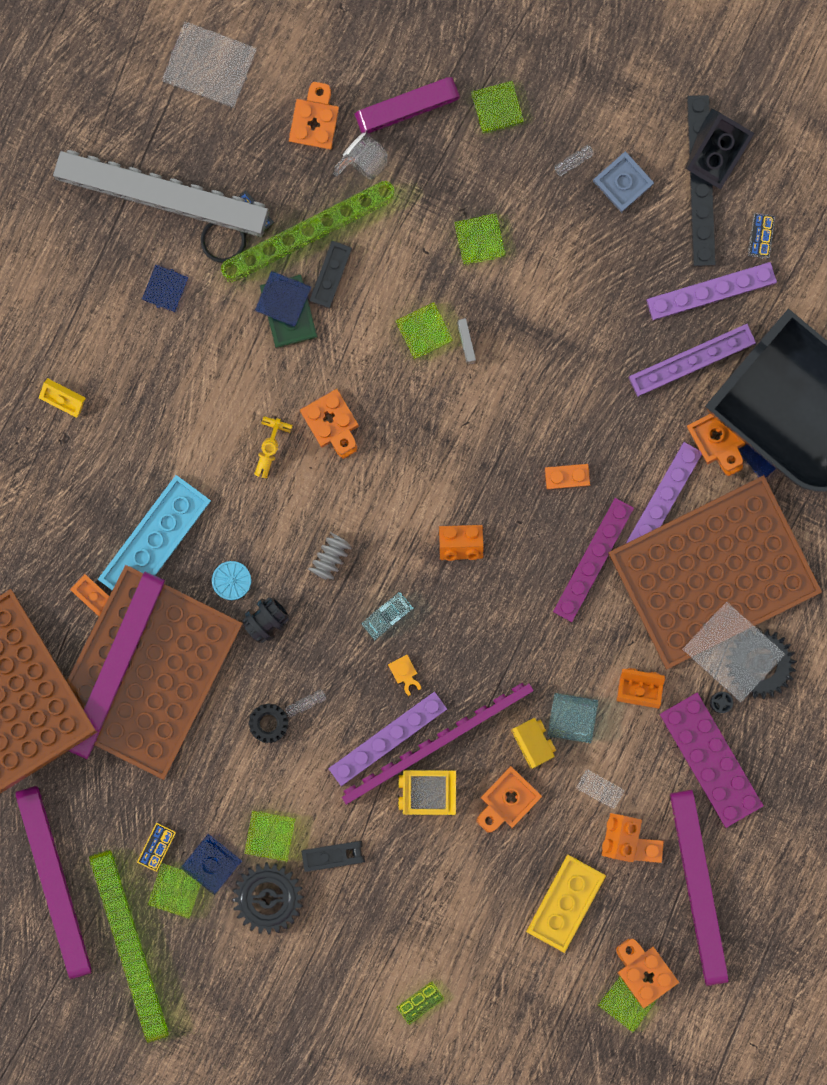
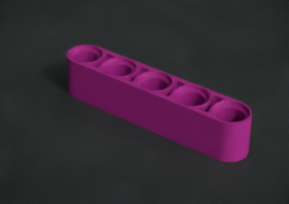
[354,77,460,134]

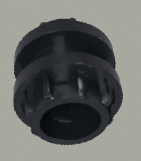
[243,597,289,643]

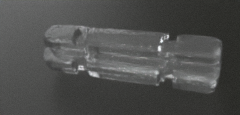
[554,145,594,176]
[285,690,326,718]

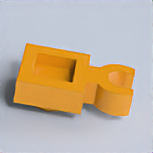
[388,655,421,696]

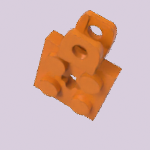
[289,82,339,150]
[300,389,359,459]
[687,414,746,476]
[476,766,542,833]
[616,939,679,1009]

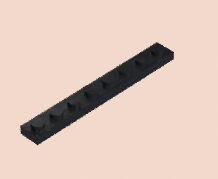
[687,95,715,267]

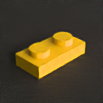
[39,378,86,418]

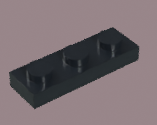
[309,241,352,309]

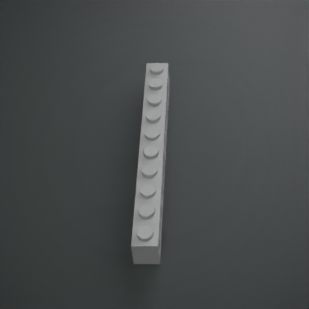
[53,150,269,237]

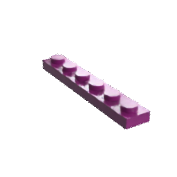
[553,498,634,623]

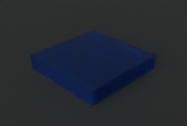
[255,271,311,328]
[181,834,242,895]

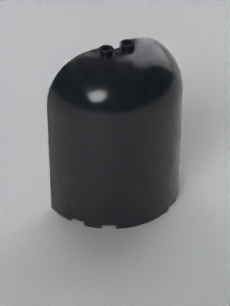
[704,308,827,492]

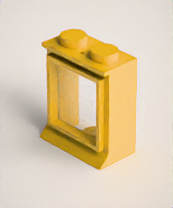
[399,770,456,815]

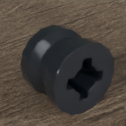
[710,692,733,713]

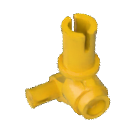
[254,416,292,478]

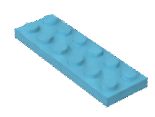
[98,475,211,590]

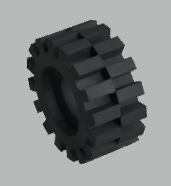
[249,704,289,743]

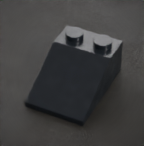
[685,108,755,189]

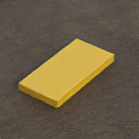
[526,854,606,953]

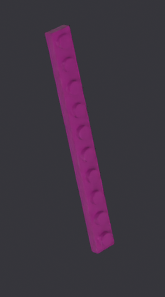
[342,682,534,804]

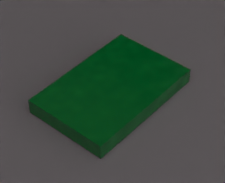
[259,275,318,348]

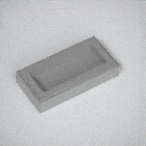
[457,318,476,365]

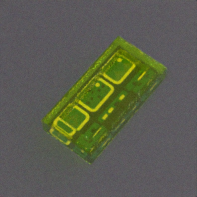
[396,981,445,1025]

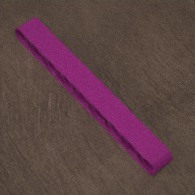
[68,571,165,759]
[15,785,92,980]
[670,789,728,986]

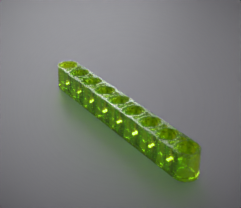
[221,181,394,282]
[89,849,169,1043]

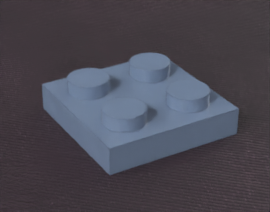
[593,151,654,213]

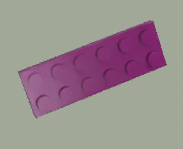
[659,692,763,828]

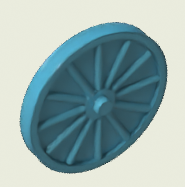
[212,561,251,600]

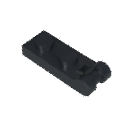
[301,840,365,872]

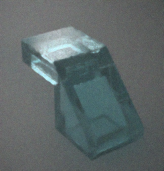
[361,592,413,640]

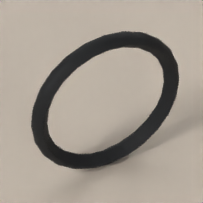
[200,223,246,263]

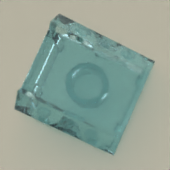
[547,693,598,743]

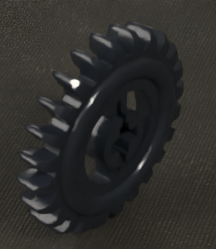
[725,628,797,700]
[232,862,304,935]

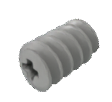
[308,532,352,580]

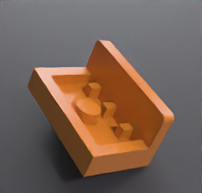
[439,525,483,561]
[616,668,665,709]
[602,813,642,862]

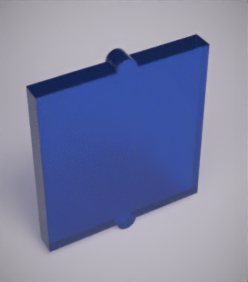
[142,265,189,312]

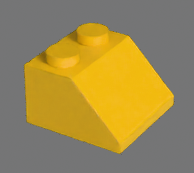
[511,718,556,769]

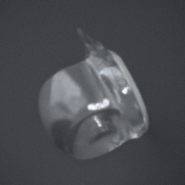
[333,132,388,180]

